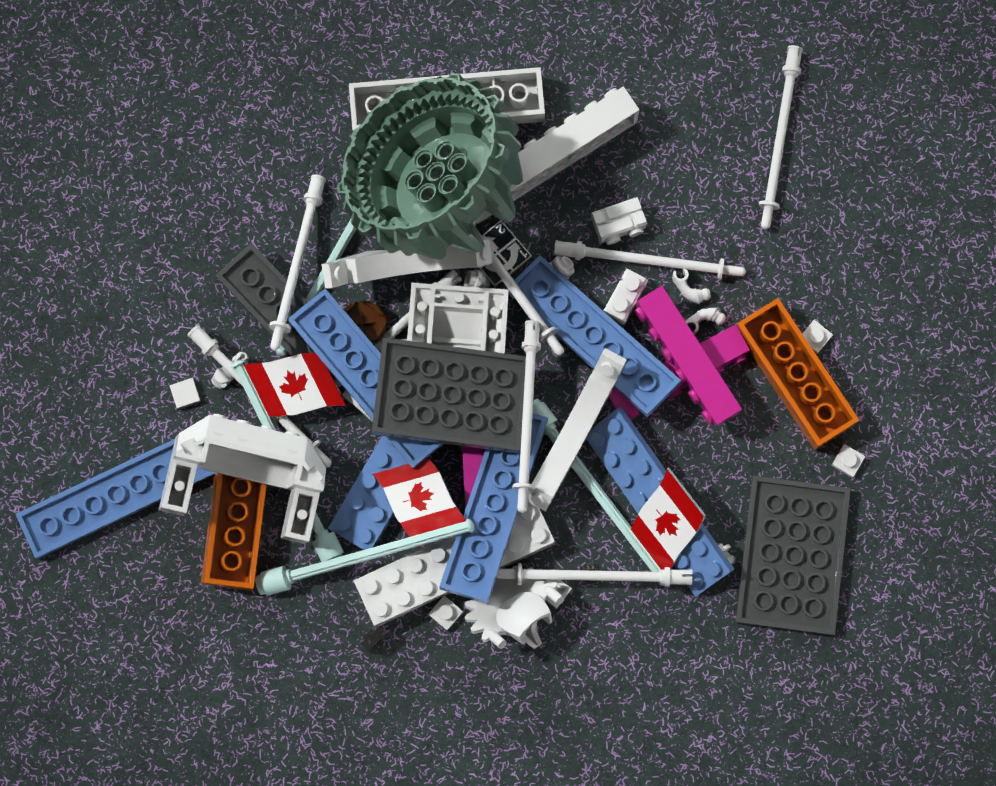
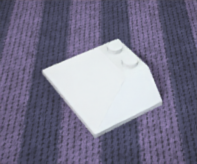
[407,283,509,353]

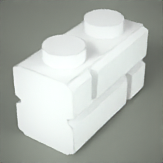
[591,197,647,245]
[603,269,648,327]

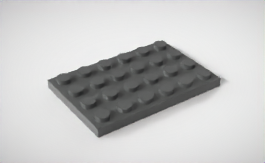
[371,337,526,453]
[735,476,851,636]

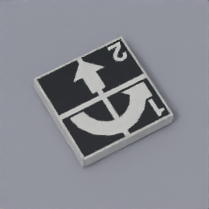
[478,220,532,288]

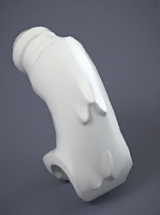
[672,269,711,304]
[685,308,726,335]
[211,352,249,389]

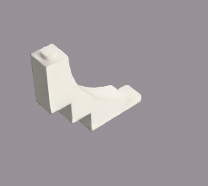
[322,239,492,288]
[528,348,627,511]

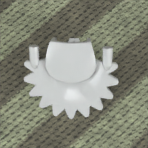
[465,566,564,649]

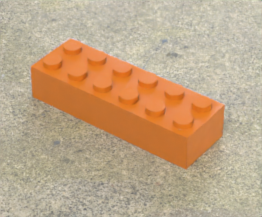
[736,298,859,451]
[201,472,267,591]

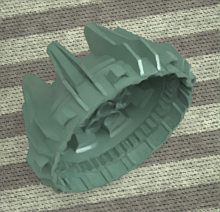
[337,73,523,260]

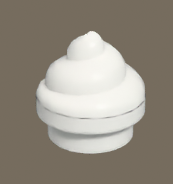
[464,269,490,288]

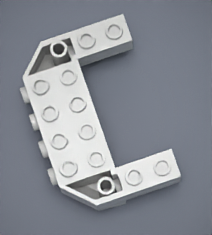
[159,414,326,544]

